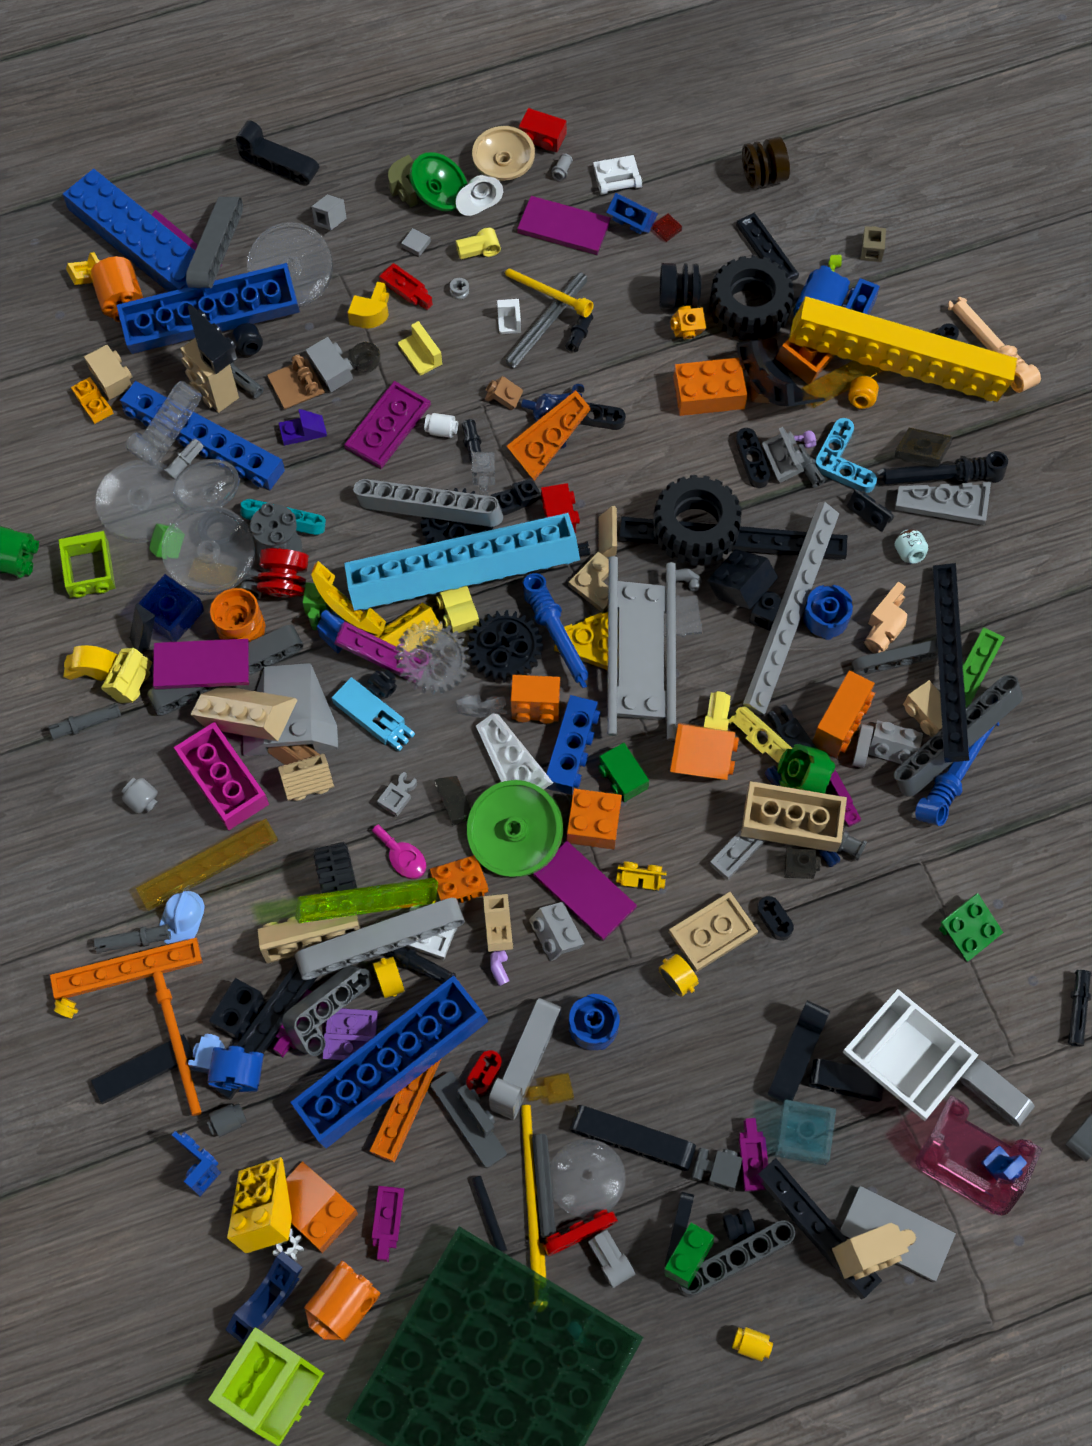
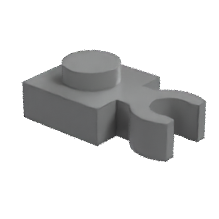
[377,772,417,817]

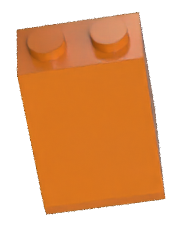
[670,723,739,780]

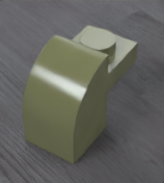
[388,155,418,208]

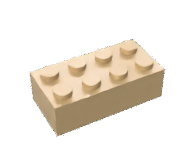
[741,781,847,852]

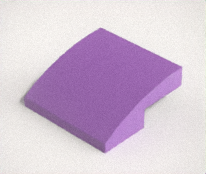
[323,1008,378,1060]

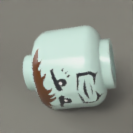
[895,529,928,563]

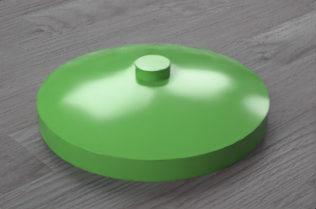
[467,780,563,877]

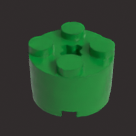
[778,744,835,794]

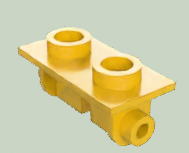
[616,861,667,891]

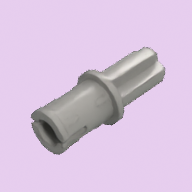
[165,438,204,480]

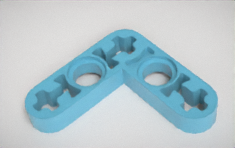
[816,418,877,493]

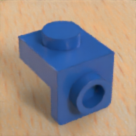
[981,1146,1027,1182]

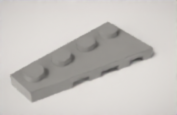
[895,482,991,525]

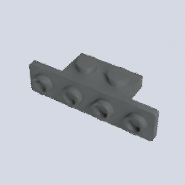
[431,1071,507,1169]

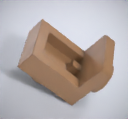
[485,376,523,410]

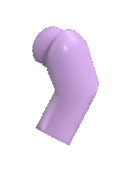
[490,950,510,986]

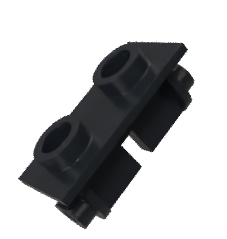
[847,489,895,532]

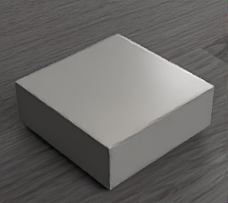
[401,228,431,257]

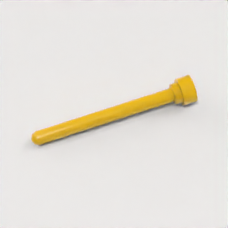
[505,269,594,318]

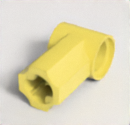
[456,228,501,259]
[704,691,731,730]

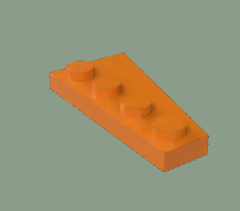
[507,391,591,481]

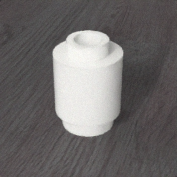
[424,413,458,438]

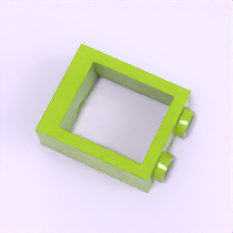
[58,531,116,598]

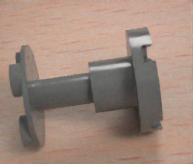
[250,503,303,558]

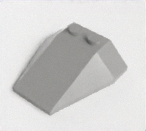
[243,663,338,756]

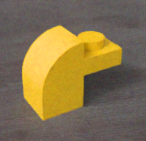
[348,282,389,329]
[63,645,118,681]

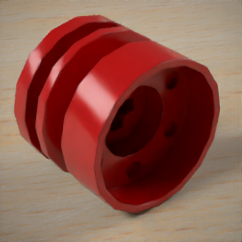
[257,548,309,598]

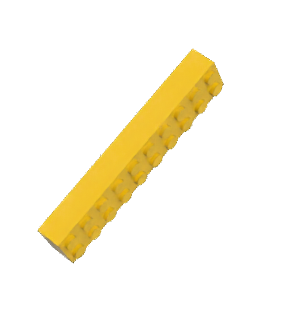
[789,296,1017,402]

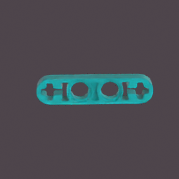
[240,499,326,535]

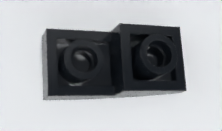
[491,478,541,516]

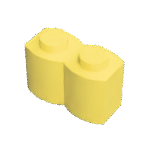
[436,586,480,635]

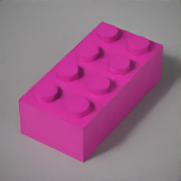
[174,722,269,831]

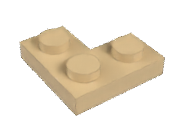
[568,552,609,613]

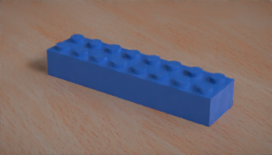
[63,168,195,292]
[117,263,300,354]
[290,975,489,1149]

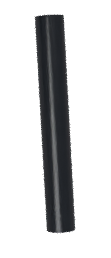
[472,1176,507,1254]

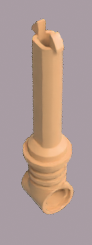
[948,297,1041,393]

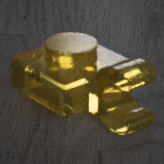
[528,1073,574,1105]

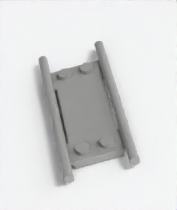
[607,556,676,741]

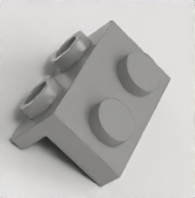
[762,427,805,483]
[868,720,923,764]
[530,902,585,961]

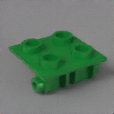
[939,893,1004,962]

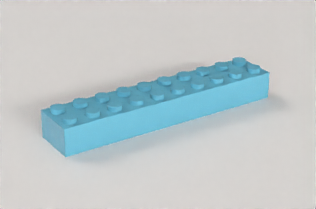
[344,513,580,611]

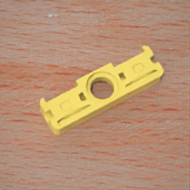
[729,706,792,763]

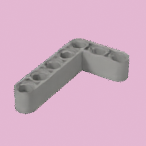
[489,998,562,1120]

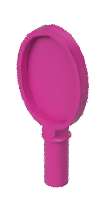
[372,824,426,880]

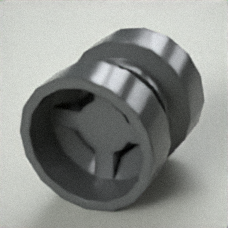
[239,568,265,599]

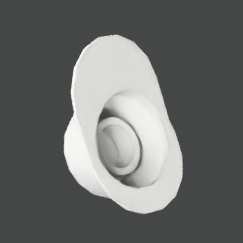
[455,175,503,216]

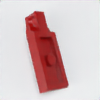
[379,263,433,310]

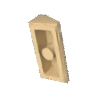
[598,506,617,557]

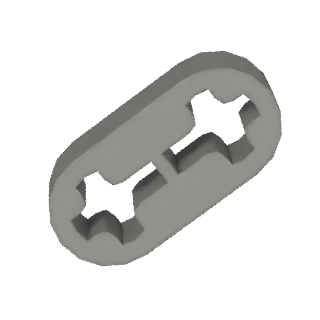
[852,724,873,768]

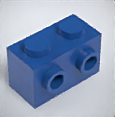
[606,193,658,234]
[842,278,880,315]

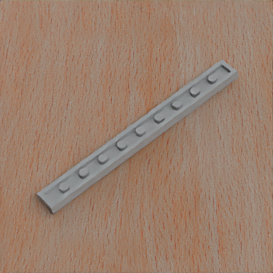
[743,502,839,715]

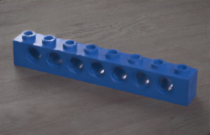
[120,381,285,490]

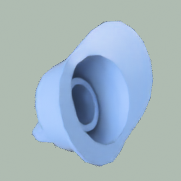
[160,891,205,945]

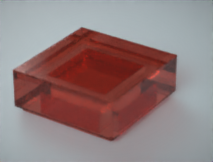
[652,213,682,242]

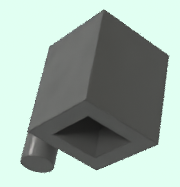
[691,1148,743,1192]

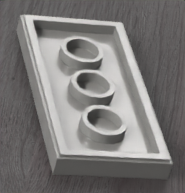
[840,1186,956,1282]

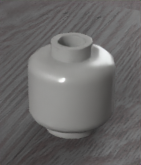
[121,778,158,813]

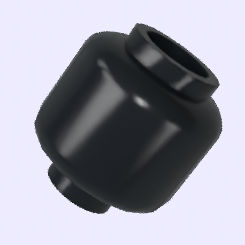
[232,323,263,356]

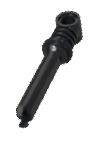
[876,451,1008,485]

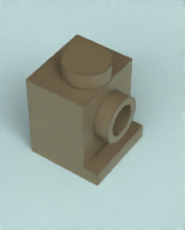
[860,226,886,262]

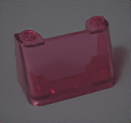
[915,1095,1043,1216]

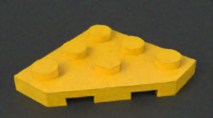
[554,612,608,670]

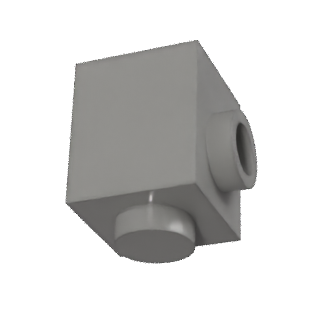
[311,194,347,230]

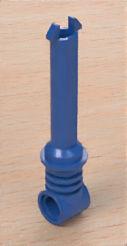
[523,573,588,688]
[915,722,999,826]

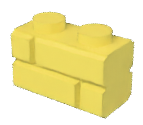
[101,648,153,703]

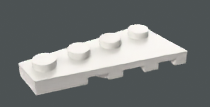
[476,713,553,790]

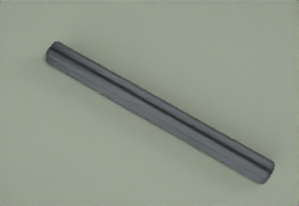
[506,272,587,368]

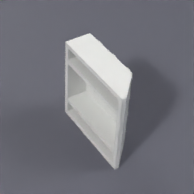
[843,989,978,1121]

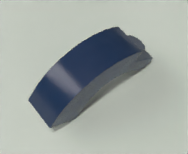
[226,1251,303,1345]

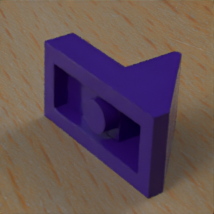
[279,409,327,446]

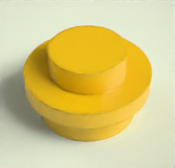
[54,997,79,1018]

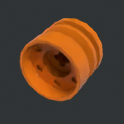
[210,588,266,642]

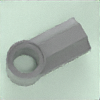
[588,1230,635,1288]

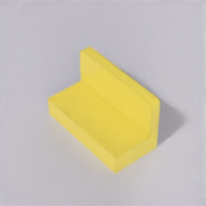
[398,321,442,376]

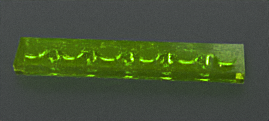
[295,878,438,923]

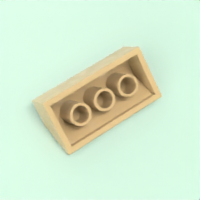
[191,686,297,741]
[258,904,360,963]

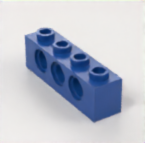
[546,695,601,795]

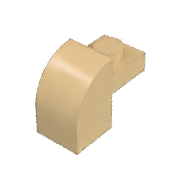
[483,894,513,952]

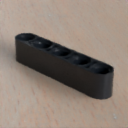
[569,1105,696,1171]

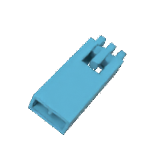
[332,677,415,752]

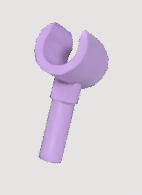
[794,431,816,448]

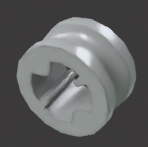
[450,278,469,299]

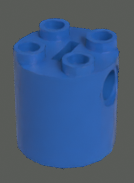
[793,266,850,316]

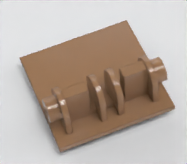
[267,355,325,409]

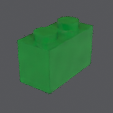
[598,743,649,802]
[665,1222,714,1289]

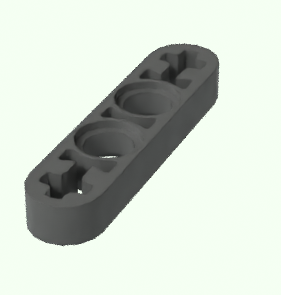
[852,640,938,676]

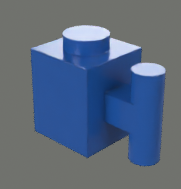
[317,610,344,654]

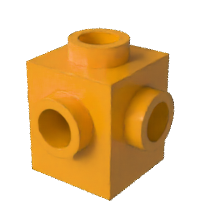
[670,306,706,339]

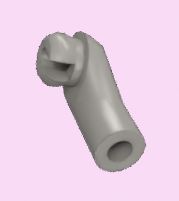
[676,569,702,591]

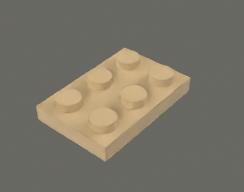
[669,892,758,972]

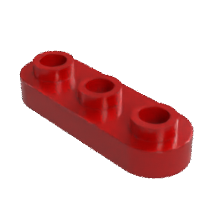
[543,1209,618,1256]

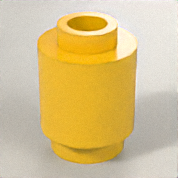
[732,1327,773,1362]

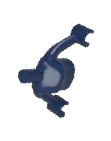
[521,384,585,449]

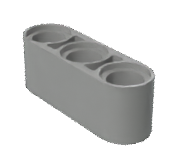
[960,1059,1035,1127]

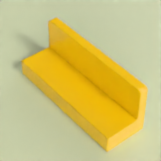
[373,603,442,653]

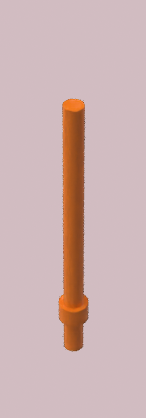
[153,971,202,1116]

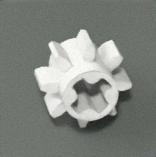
[272,1228,304,1261]

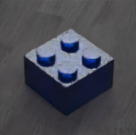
[138,574,205,642]

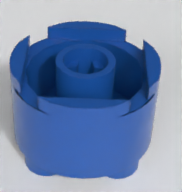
[803,585,853,640]
[569,994,620,1050]
[207,1046,264,1092]

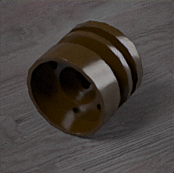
[742,136,790,189]

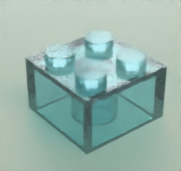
[775,1100,836,1165]

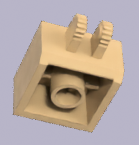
[832,1223,917,1280]

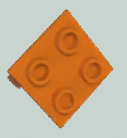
[430,855,489,903]

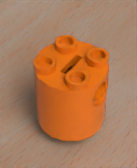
[90,256,143,322]
[304,1261,381,1342]

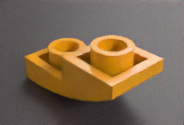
[71,377,114,424]

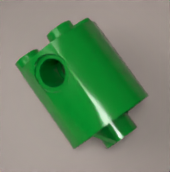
[0,526,39,578]

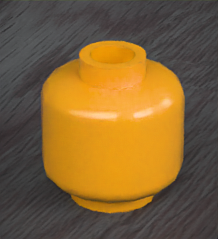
[848,376,879,409]

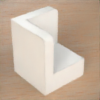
[497,299,521,334]

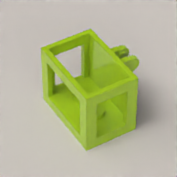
[208,1327,325,1446]

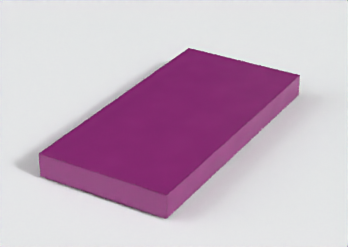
[517,196,611,255]
[344,381,431,469]
[153,639,249,689]
[533,841,637,941]

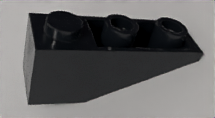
[187,304,237,374]

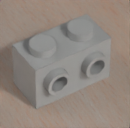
[306,337,353,392]

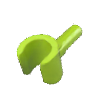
[828,255,842,272]

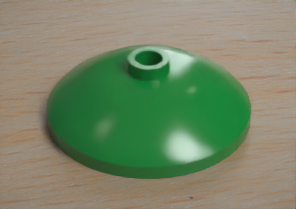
[410,152,467,211]

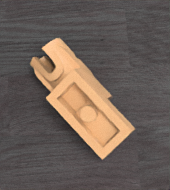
[864,582,907,654]

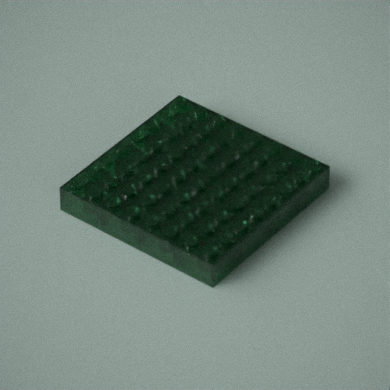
[346,1226,644,1446]

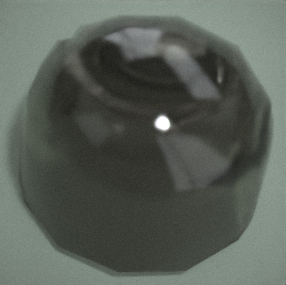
[347,342,381,373]

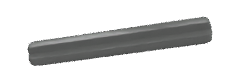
[532,1134,556,1238]

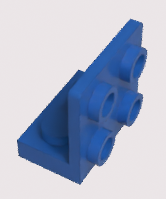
[171,1131,221,1197]

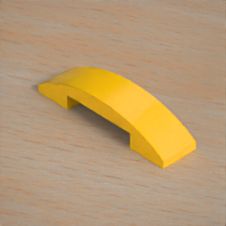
[311,561,386,635]

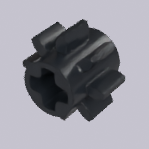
[368,669,397,698]

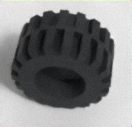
[313,842,359,908]

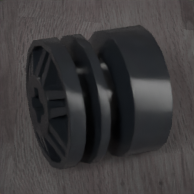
[659,263,701,310]

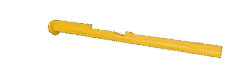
[521,1105,548,1313]

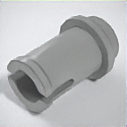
[551,153,573,181]

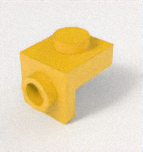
[66,252,100,285]

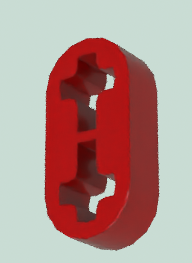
[466,1050,502,1097]

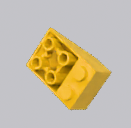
[227,1157,292,1253]

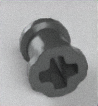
[838,831,867,861]

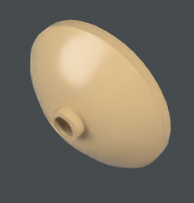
[472,126,535,181]

